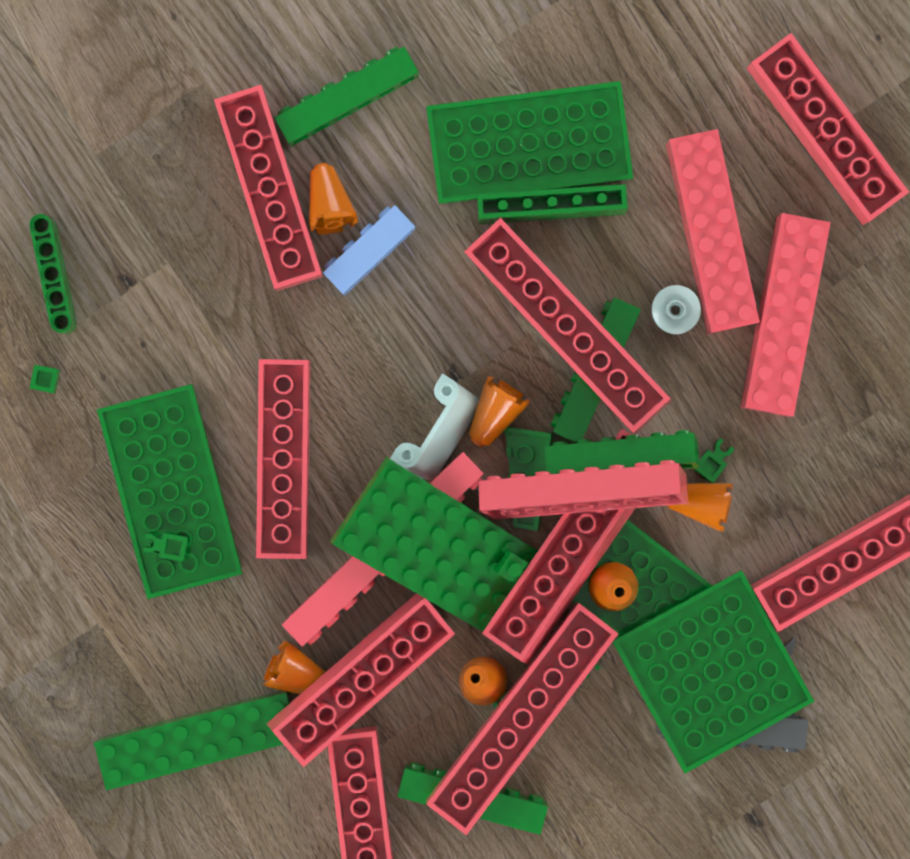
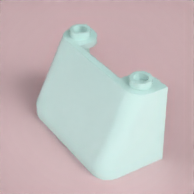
[390,374,478,480]

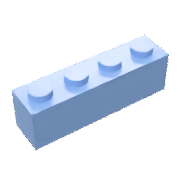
[323,205,416,296]

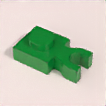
[692,438,735,483]
[142,533,189,562]

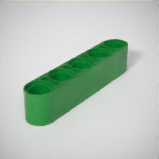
[29,214,77,334]

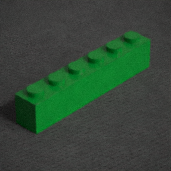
[274,46,419,147]
[477,184,628,225]
[550,297,641,443]
[545,430,699,474]
[397,762,548,835]

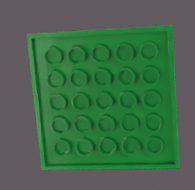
[612,570,815,774]

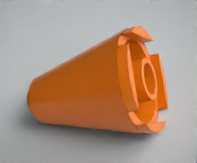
[309,163,358,235]
[468,376,530,447]
[668,483,734,532]
[589,562,638,612]
[263,640,325,695]
[459,656,507,706]

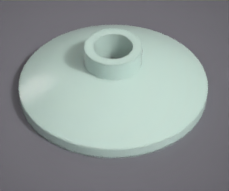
[651,285,701,334]

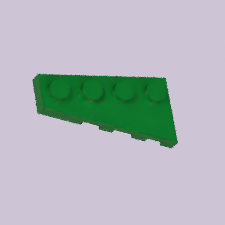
[504,427,553,531]

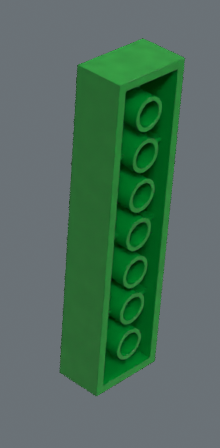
[94,690,292,791]

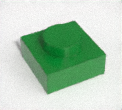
[29,364,60,394]
[494,550,530,584]

